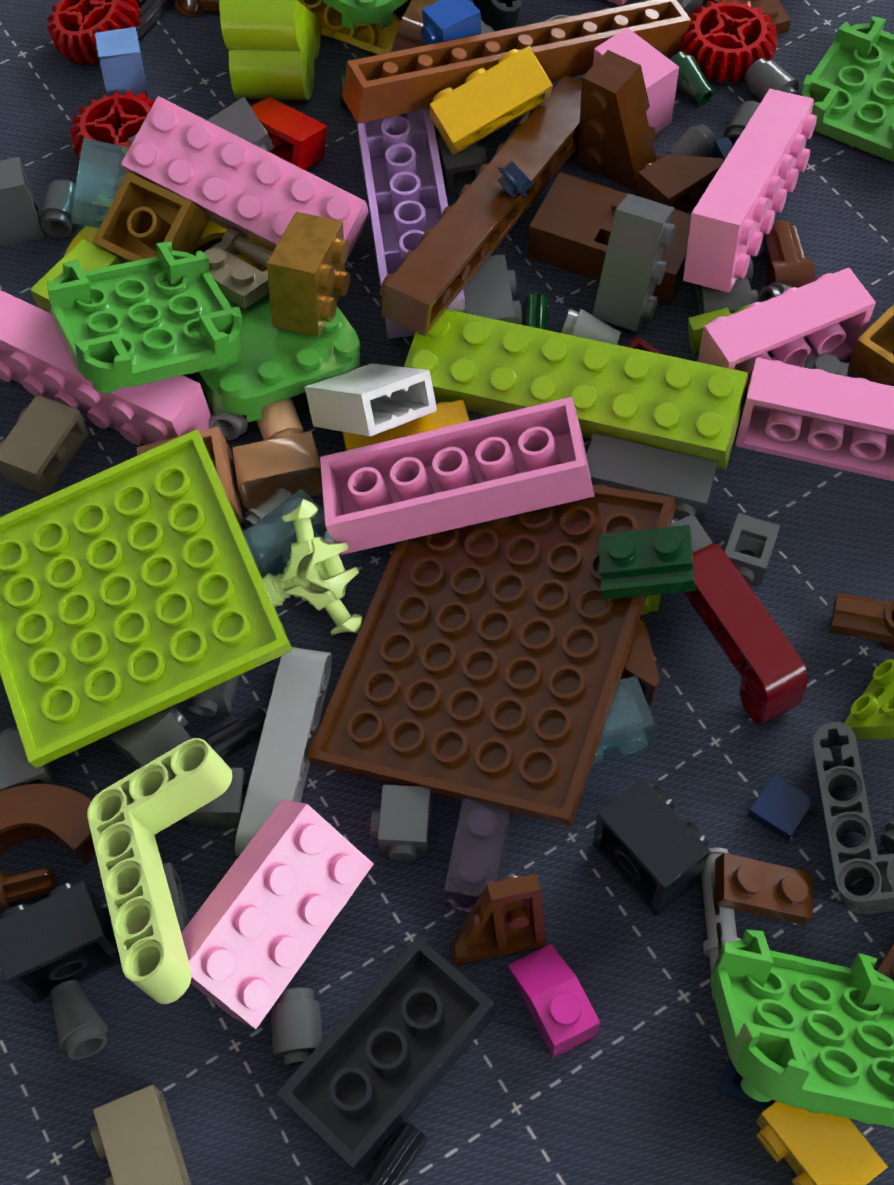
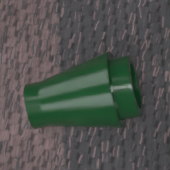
[670,52,715,107]

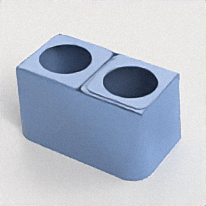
[95,27,149,98]

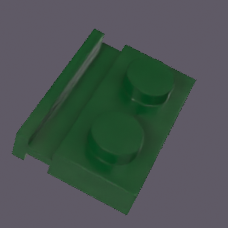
[599,525,696,600]

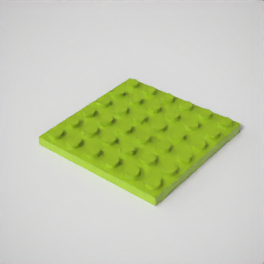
[0,429,293,768]

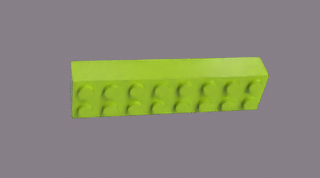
[404,309,748,469]

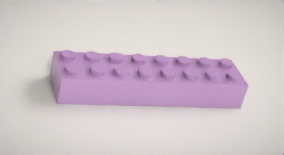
[356,108,465,339]

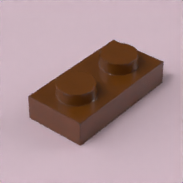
[715,853,813,925]

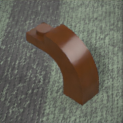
[0,784,96,865]

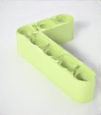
[87,738,232,1004]

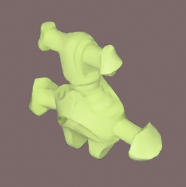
[263,499,363,636]

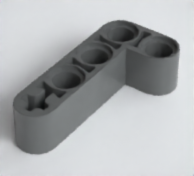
[813,722,894,915]

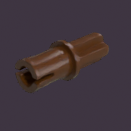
[0,867,56,910]

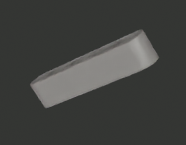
[235,647,332,857]

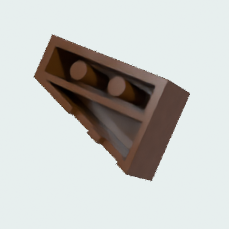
[577,50,661,192]

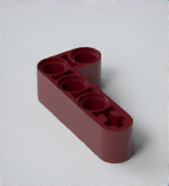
[683,543,808,725]

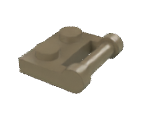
[204,228,272,309]

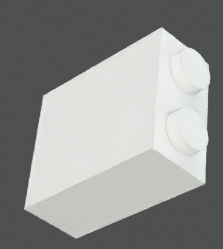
[305,364,437,436]

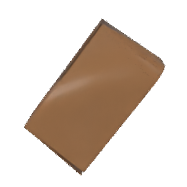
[232,431,323,509]

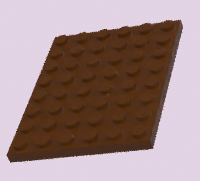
[307,485,676,827]

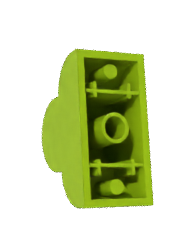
[219,0,321,100]

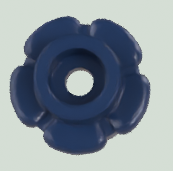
[497,160,533,198]

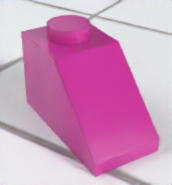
[507,944,600,1058]

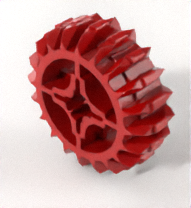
[47,0,141,66]
[680,0,777,85]
[70,90,155,180]

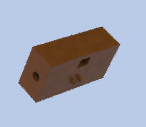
[528,172,691,305]

